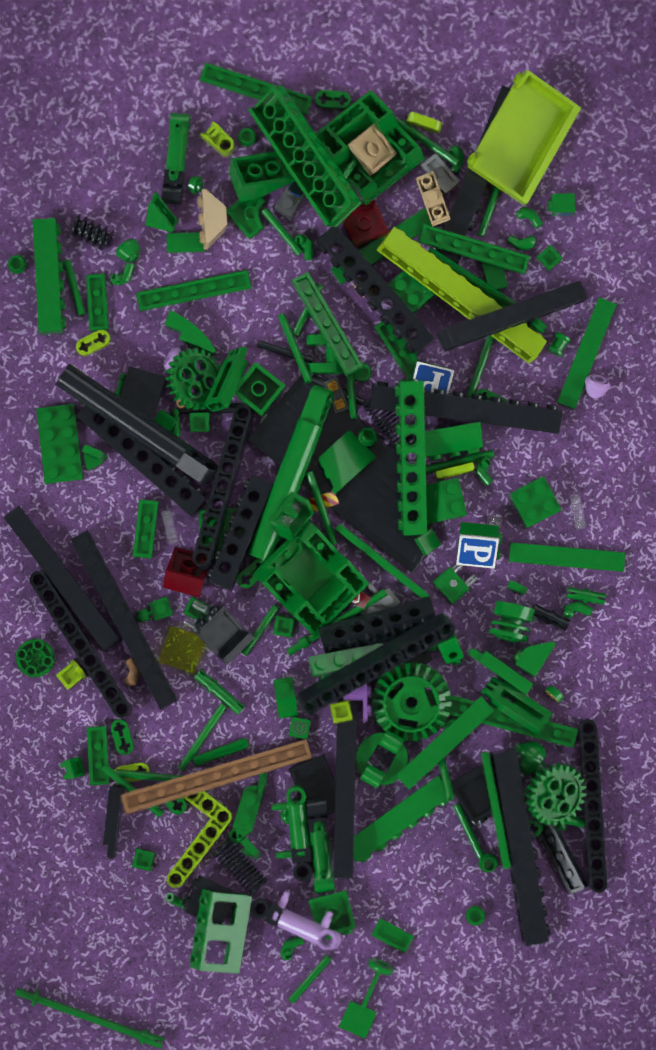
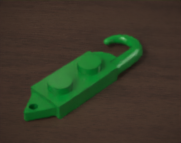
[233,773,267,842]

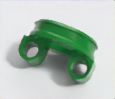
[356,730,408,788]

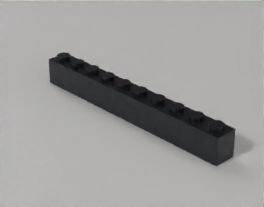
[435,85,511,264]
[368,381,563,434]
[71,530,179,710]
[490,748,550,946]

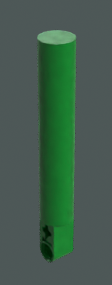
[247,385,334,561]

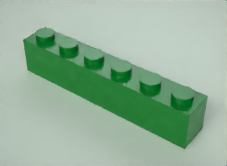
[32,218,67,335]
[353,776,449,864]

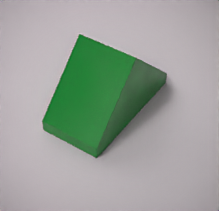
[145,192,178,232]

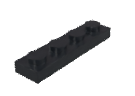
[534,822,588,895]

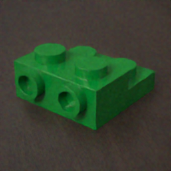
[308,890,356,940]

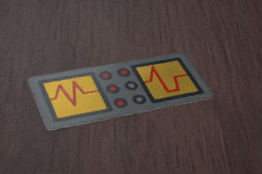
[324,377,349,413]

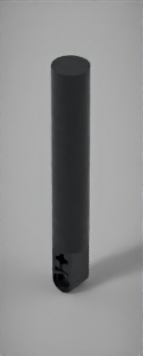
[55,363,218,484]

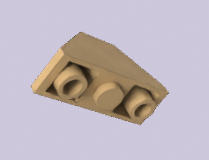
[416,171,451,226]
[197,189,227,250]

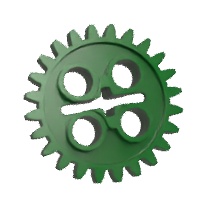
[165,348,221,410]
[526,763,586,826]

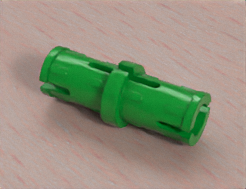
[566,586,606,605]

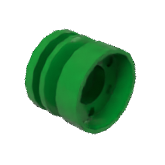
[489,601,535,642]

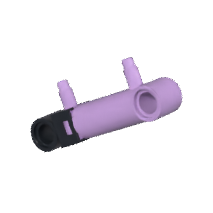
[250,891,341,950]

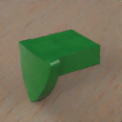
[82,445,107,471]

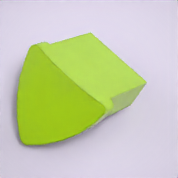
[56,659,88,690]

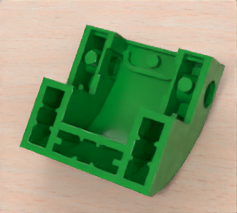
[315,90,425,205]
[253,521,369,638]

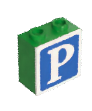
[410,360,454,394]
[456,522,503,568]

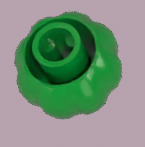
[513,741,546,776]

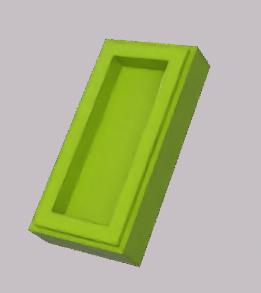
[435,462,475,480]

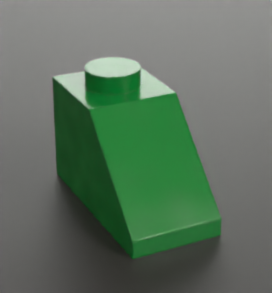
[273,677,298,719]

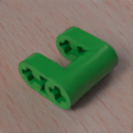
[307,334,343,375]

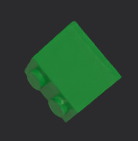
[426,478,467,525]
[513,641,556,677]

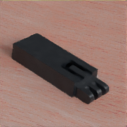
[103,786,124,859]

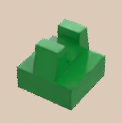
[60,757,85,780]

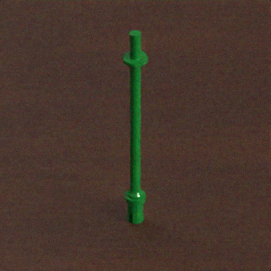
[15,988,165,1049]

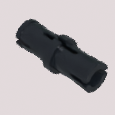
[533,604,571,631]

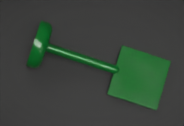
[339,957,395,1039]

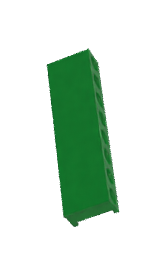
[248,84,362,227]

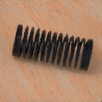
[362,398,414,451]
[211,838,268,896]

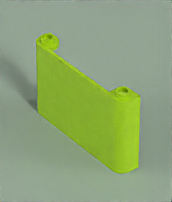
[467,70,581,205]

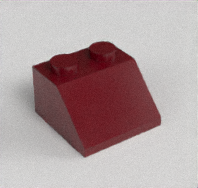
[163,547,208,598]

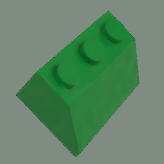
[425,422,483,461]

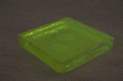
[158,625,205,674]

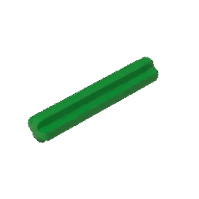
[193,738,249,766]

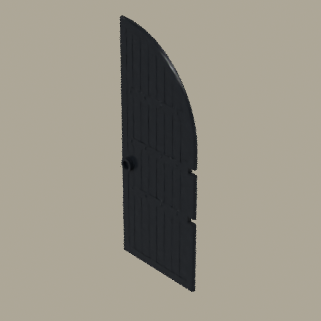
[247,374,432,574]

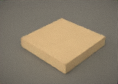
[347,123,397,176]

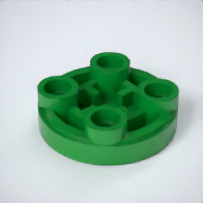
[16,639,55,677]

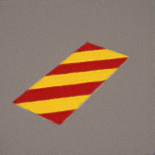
[308,491,339,512]

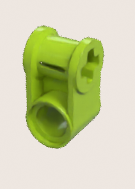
[200,121,235,157]

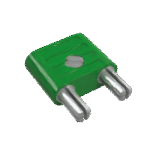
[433,564,478,605]

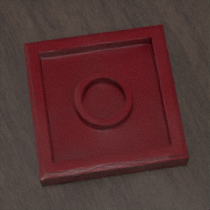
[343,200,389,248]

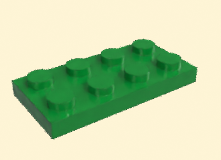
[36,404,83,485]

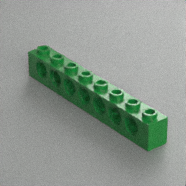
[395,379,427,536]

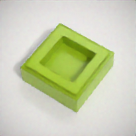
[330,700,353,724]

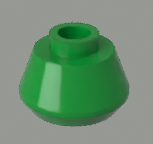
[116,238,141,263]

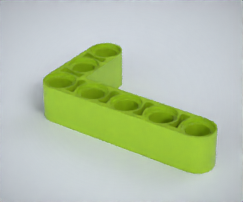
[167,791,232,888]

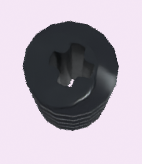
[71,214,115,251]

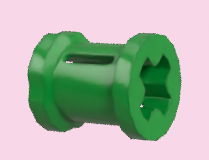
[547,332,571,357]

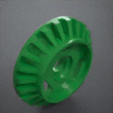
[372,662,451,741]

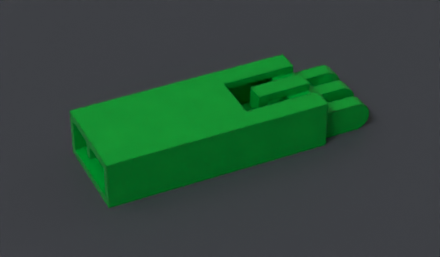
[204,346,248,412]
[468,648,534,695]
[481,677,553,736]

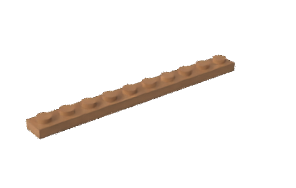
[120,739,312,815]

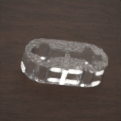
[569,493,586,530]
[161,509,179,546]

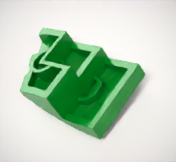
[318,430,376,494]

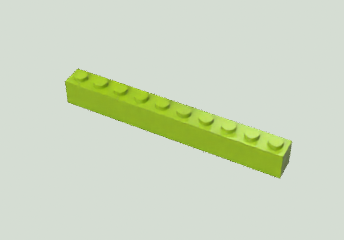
[377,227,547,364]

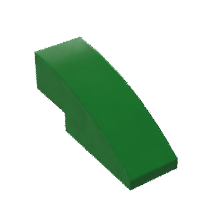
[165,310,216,356]

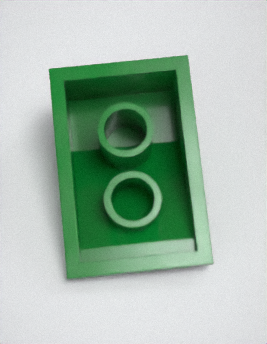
[229,151,295,202]

